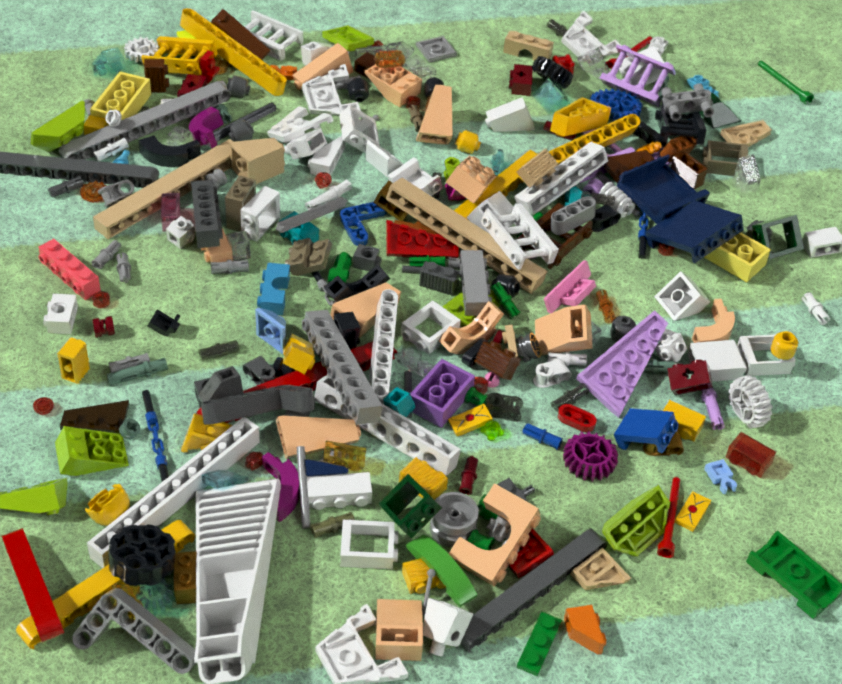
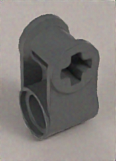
[243,356,275,385]

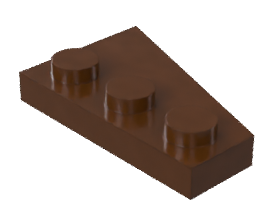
[602,150,655,184]

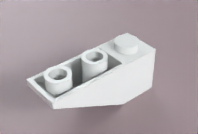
[301,41,349,65]

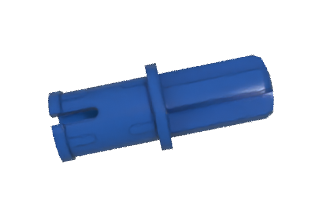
[522,423,563,450]

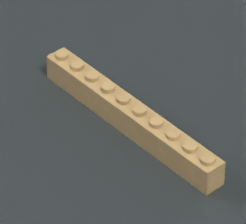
[93,139,233,239]
[386,178,548,294]

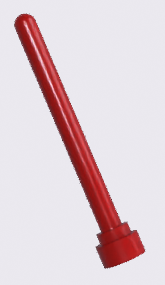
[605,36,653,69]
[657,477,680,558]

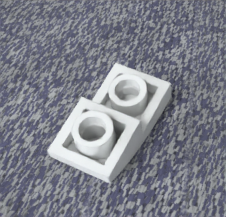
[647,37,669,56]

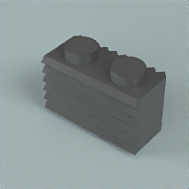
[419,261,460,296]

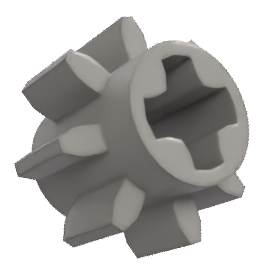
[487,516,511,542]

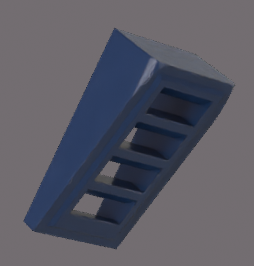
[305,459,349,477]

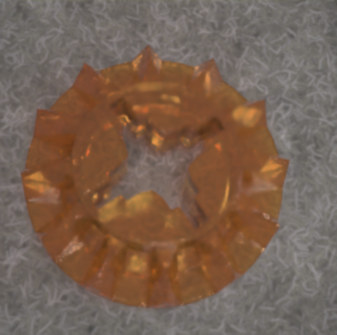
[80,181,107,202]

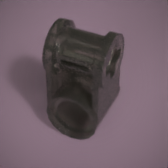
[485,392,523,422]

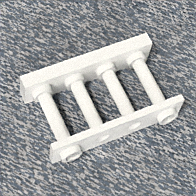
[245,10,303,61]
[481,203,559,270]

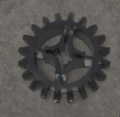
[532,56,573,89]

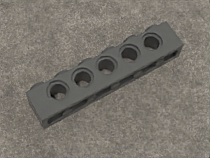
[191,180,223,248]

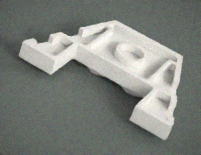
[561,11,622,61]
[302,64,361,115]
[267,106,334,143]
[315,604,408,684]

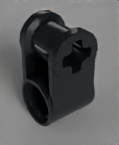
[591,204,621,232]

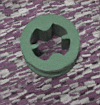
[119,419,140,440]

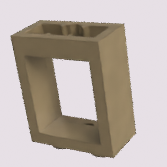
[702,140,749,178]
[225,175,256,232]

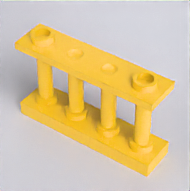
[141,36,218,75]

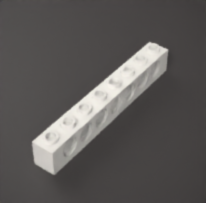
[314,374,461,476]

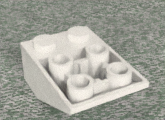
[467,191,514,233]

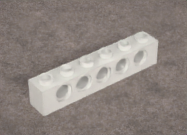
[514,142,608,216]

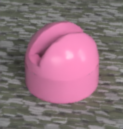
[484,372,500,388]

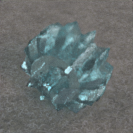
[135,579,175,617]

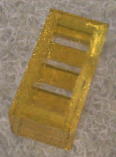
[323,440,366,472]

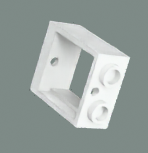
[339,105,380,153]
[240,186,280,242]
[401,301,461,355]
[737,334,795,376]
[340,520,399,569]

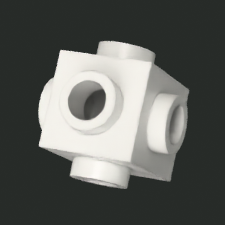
[166,216,195,249]
[655,333,688,363]

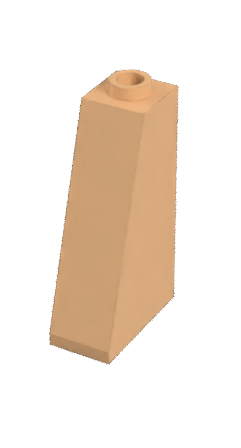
[293,43,354,90]
[416,85,453,144]
[330,282,401,338]
[276,415,361,459]

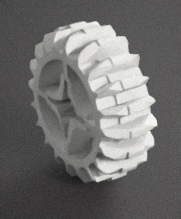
[728,375,773,429]

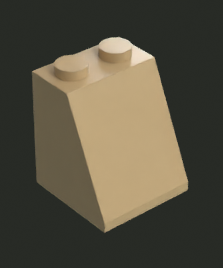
[230,138,285,184]

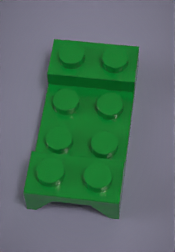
[746,530,842,619]

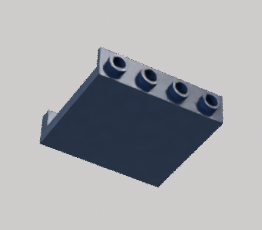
[617,155,710,224]
[646,200,744,263]

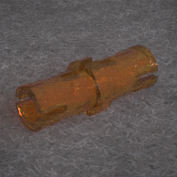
[596,290,616,323]

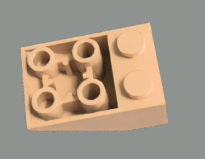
[365,58,422,107]
[446,155,496,203]
[535,304,593,355]
[375,599,423,661]

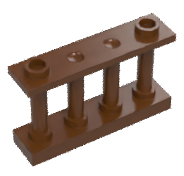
[517,203,593,269]

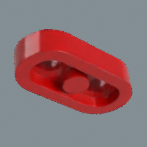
[558,404,597,432]

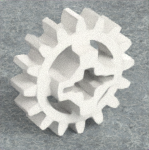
[124,37,159,63]

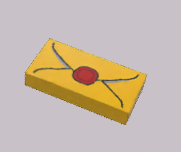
[448,404,493,436]
[675,491,711,532]

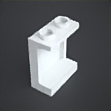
[387,157,442,196]

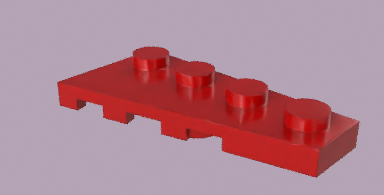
[386,220,459,259]

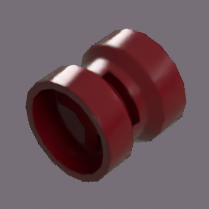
[92,316,115,338]

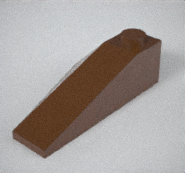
[211,9,271,60]

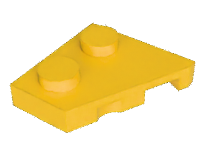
[181,413,233,453]

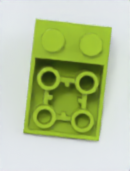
[55,426,129,476]

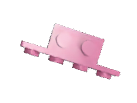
[544,260,596,313]

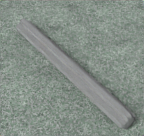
[276,197,347,233]

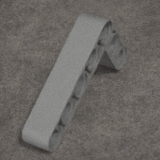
[72,588,197,674]

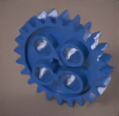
[590,88,642,122]

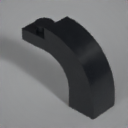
[138,135,201,167]
[324,264,391,302]

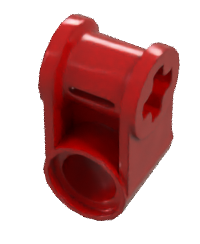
[552,54,575,75]

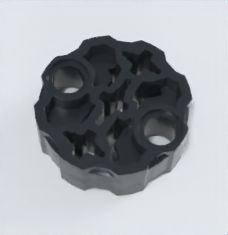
[108,524,176,586]

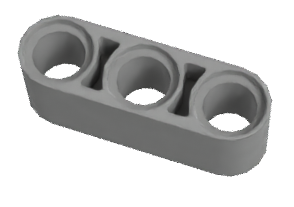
[551,197,596,235]

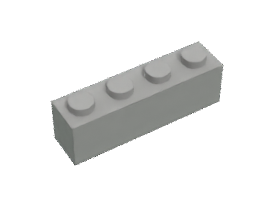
[459,250,492,316]

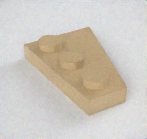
[720,120,771,147]

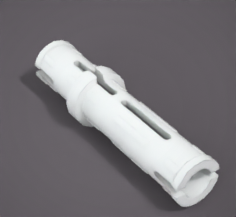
[305,180,352,210]

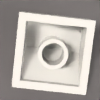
[654,271,710,321]

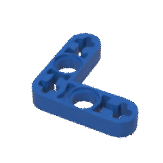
[340,202,388,246]

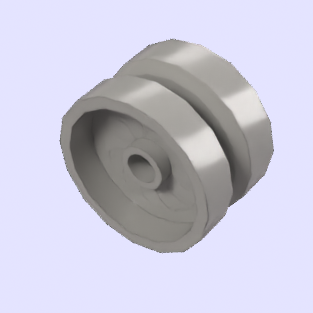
[430,492,479,547]

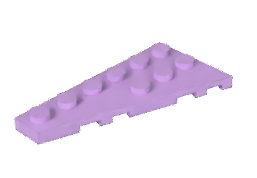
[576,310,668,418]

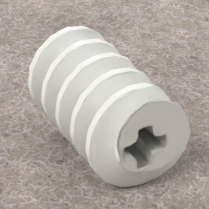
[599,182,636,218]

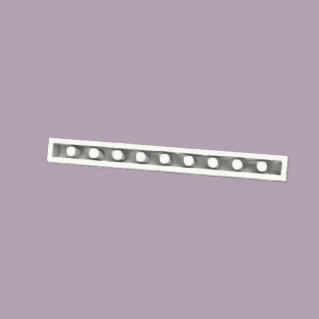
[87,417,260,568]

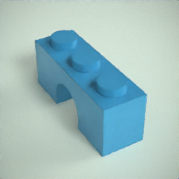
[257,263,290,315]

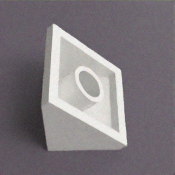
[366,140,403,177]

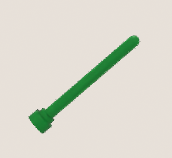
[758,61,814,104]

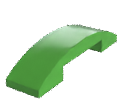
[406,534,477,607]

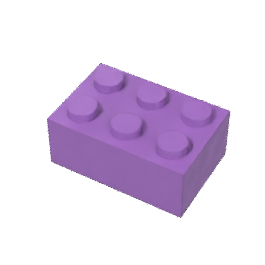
[410,359,475,428]

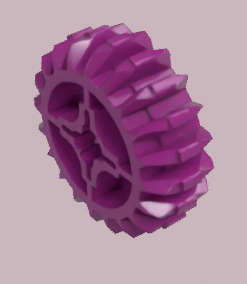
[563,431,618,482]

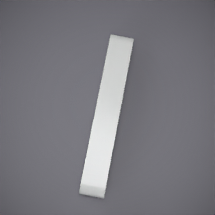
[369,289,398,404]

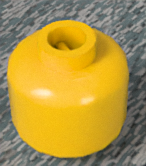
[455,130,481,154]
[770,331,799,360]

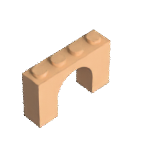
[449,483,541,586]

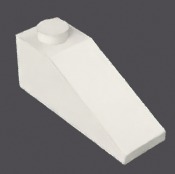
[308,136,346,178]

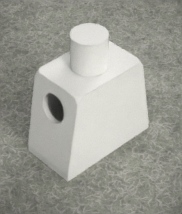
[284,128,328,160]
[423,598,473,656]

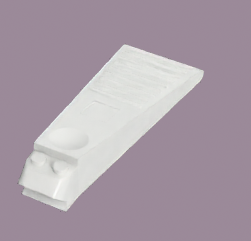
[194,479,281,684]

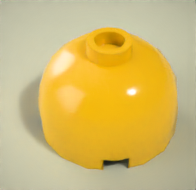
[85,484,130,526]

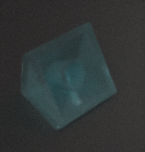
[533,78,573,114]

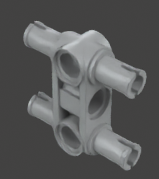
[661,83,714,121]

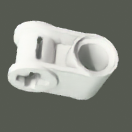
[533,358,572,388]

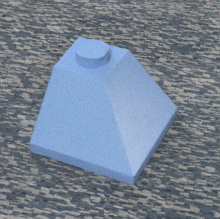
[255,308,286,354]

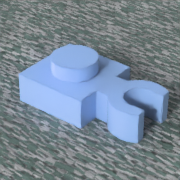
[704,459,737,494]

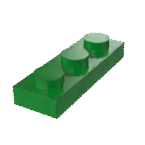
[516,611,562,677]

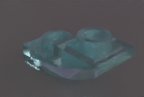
[491,149,504,176]
[202,470,248,489]

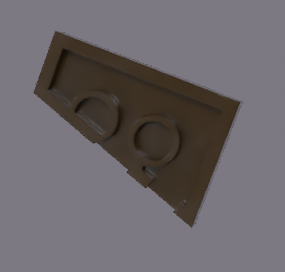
[60,400,129,434]

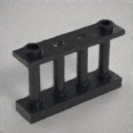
[655,105,707,145]

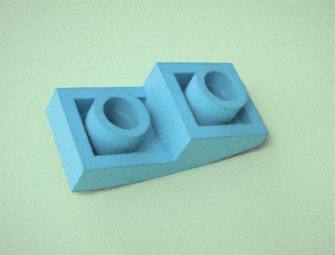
[687,75,719,97]

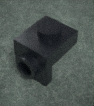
[147,309,180,337]

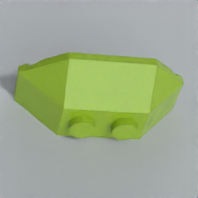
[30,100,85,152]
[602,485,670,557]

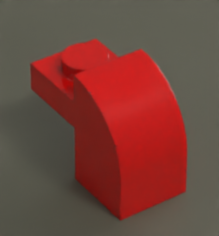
[199,50,220,84]

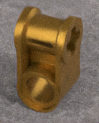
[643,431,684,456]

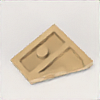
[502,324,520,366]
[571,547,631,590]

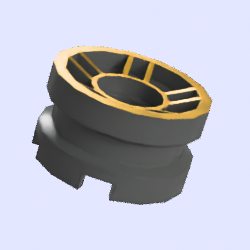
[516,332,541,362]

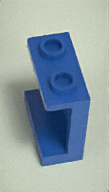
[614,408,678,453]

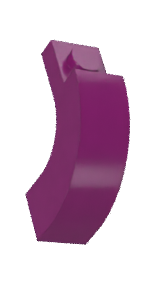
[189,106,224,148]
[262,452,300,523]

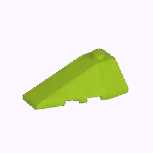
[0,478,67,515]

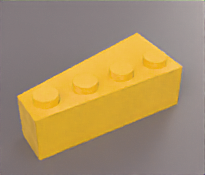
[550,97,611,137]

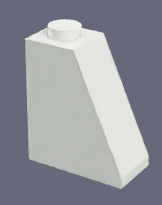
[485,97,535,132]

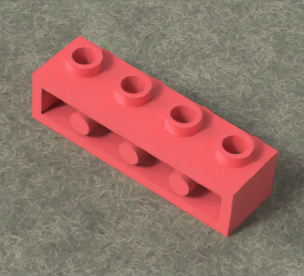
[38,238,101,300]

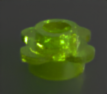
[480,421,504,441]

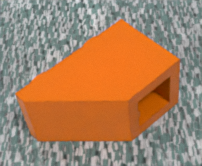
[564,605,606,655]

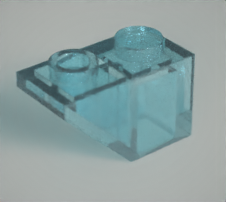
[92,47,125,77]

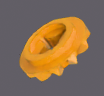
[636,142,662,154]

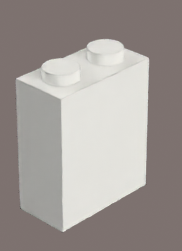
[619,46,668,86]
[687,340,747,382]

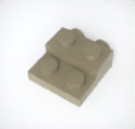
[285,238,332,276]

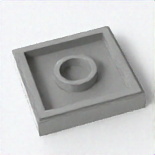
[416,36,457,63]

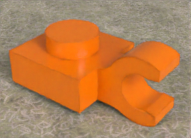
[271,65,297,80]

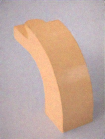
[692,299,735,343]
[439,301,504,354]

